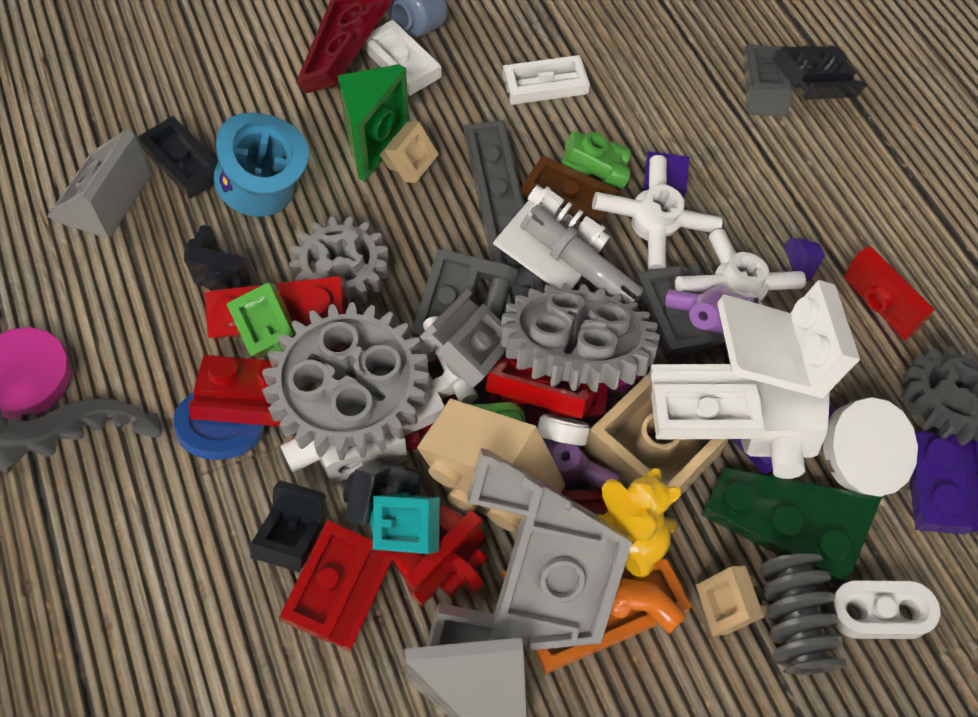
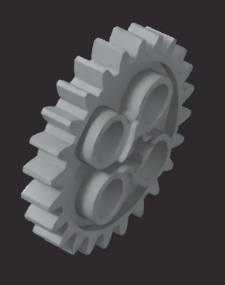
[500,283,660,392]
[262,302,430,460]

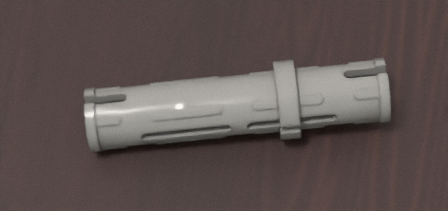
[520,205,645,304]

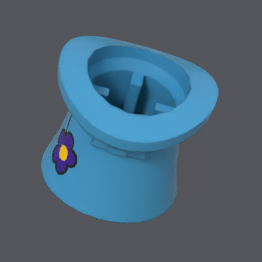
[214,113,309,217]

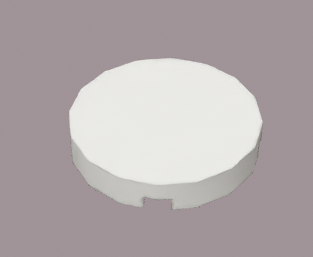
[823,397,918,497]

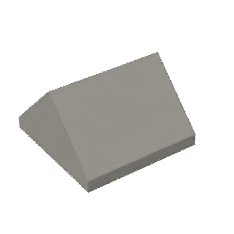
[47,129,151,239]

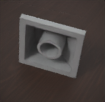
[404,638,527,717]

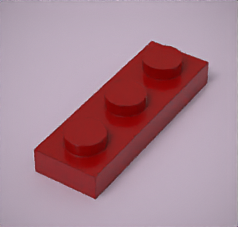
[205,276,348,339]

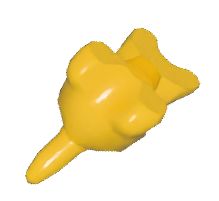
[598,468,681,578]

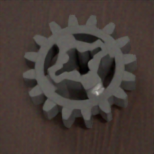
[901,346,978,445]

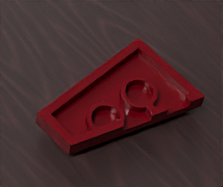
[296,0,393,93]

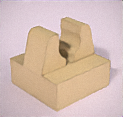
[380,121,439,183]
[696,566,767,636]

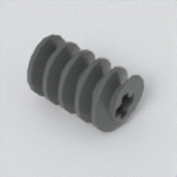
[760,554,847,675]

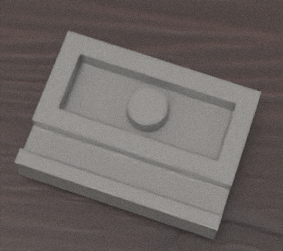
[420,288,506,388]

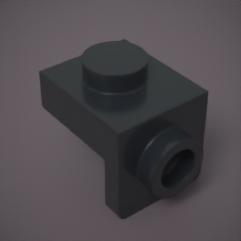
[184,225,252,291]
[343,459,422,526]
[250,480,326,573]

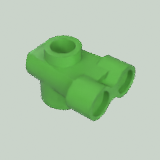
[561,131,631,190]

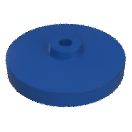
[174,392,265,460]

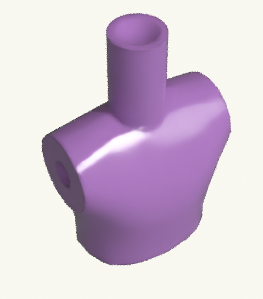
[665,285,759,333]
[542,437,620,489]

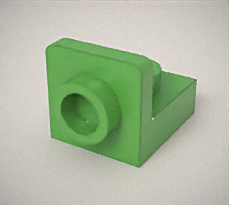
[227,282,295,357]

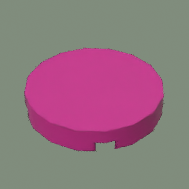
[0,327,72,419]

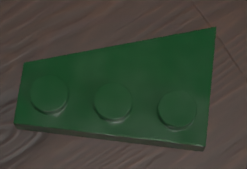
[701,468,882,587]

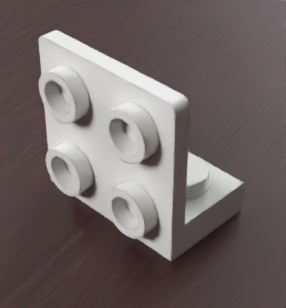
[717,280,860,398]

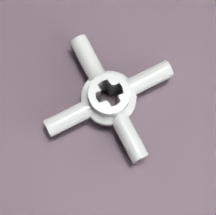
[592,155,722,271]
[675,229,806,305]

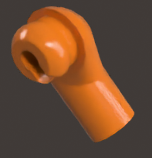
[611,578,688,635]

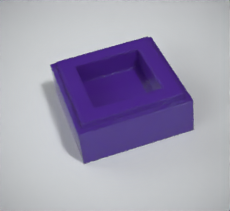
[642,151,689,199]

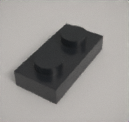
[137,116,218,199]

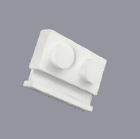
[649,364,765,440]

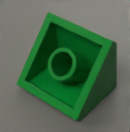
[338,64,409,182]

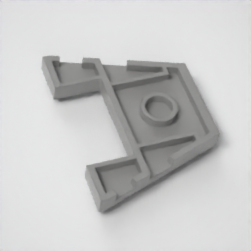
[427,448,632,650]

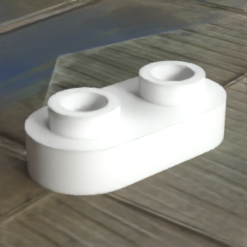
[827,581,940,639]

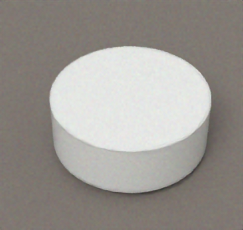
[538,414,590,446]

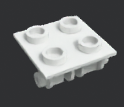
[493,185,610,290]

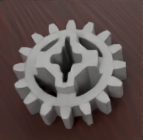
[289,216,389,306]

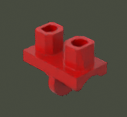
[392,505,487,607]

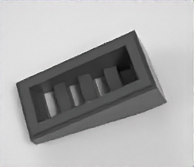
[744,45,793,116]

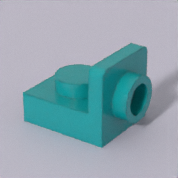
[370,492,440,554]

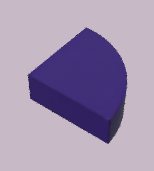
[784,237,825,281]

